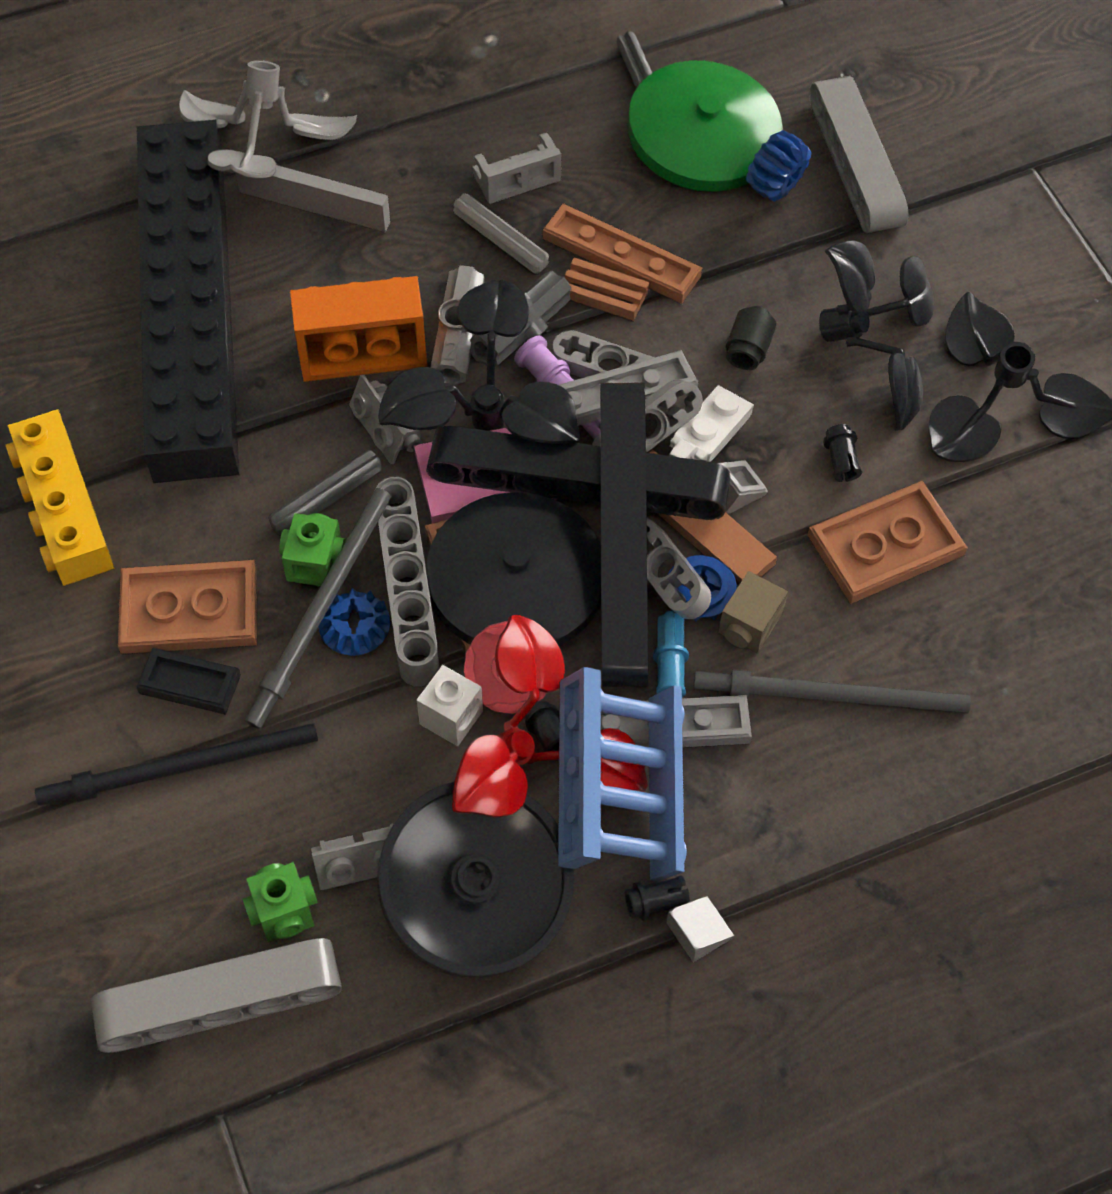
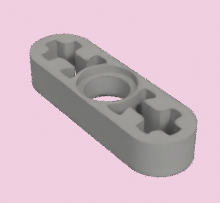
[553,330,655,378]
[592,380,703,453]
[647,518,711,619]

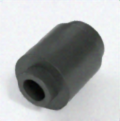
[725,306,777,370]

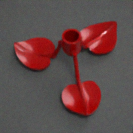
[452,615,648,817]

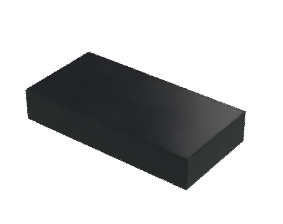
[137,648,241,715]

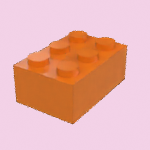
[290,276,427,382]

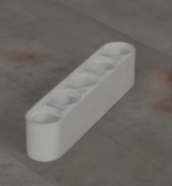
[810,76,908,233]
[375,477,439,687]
[91,938,342,1053]

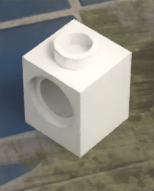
[417,665,483,746]

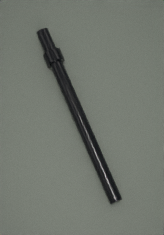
[35,723,318,806]

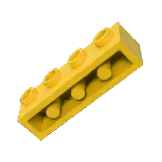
[5,409,115,586]

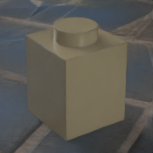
[719,571,788,653]

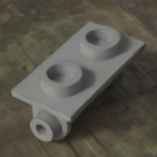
[349,375,422,464]
[311,824,394,891]

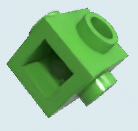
[279,513,346,586]
[242,862,318,943]

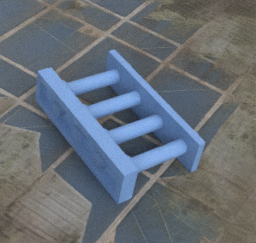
[558,667,687,882]

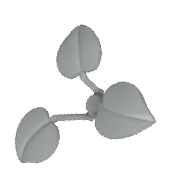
[179,61,357,178]

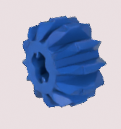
[746,130,811,202]

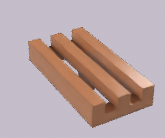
[565,258,649,321]

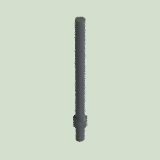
[244,488,392,729]
[694,670,971,713]

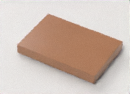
[808,481,967,604]
[118,560,257,654]

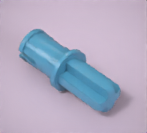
[653,611,689,698]

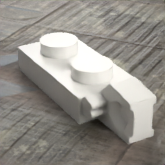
[669,385,754,462]

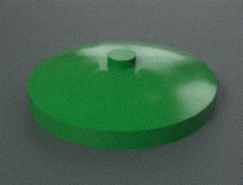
[627,60,782,191]

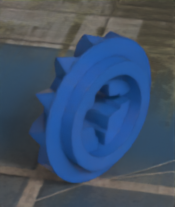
[668,555,737,622]
[318,587,390,656]

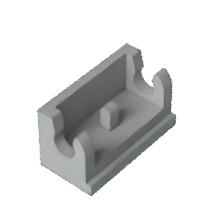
[472,133,561,204]

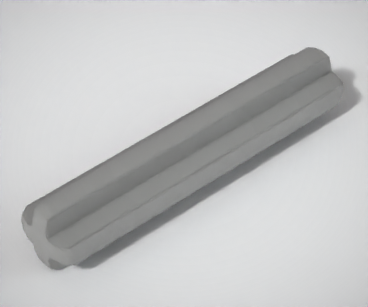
[453,193,549,274]

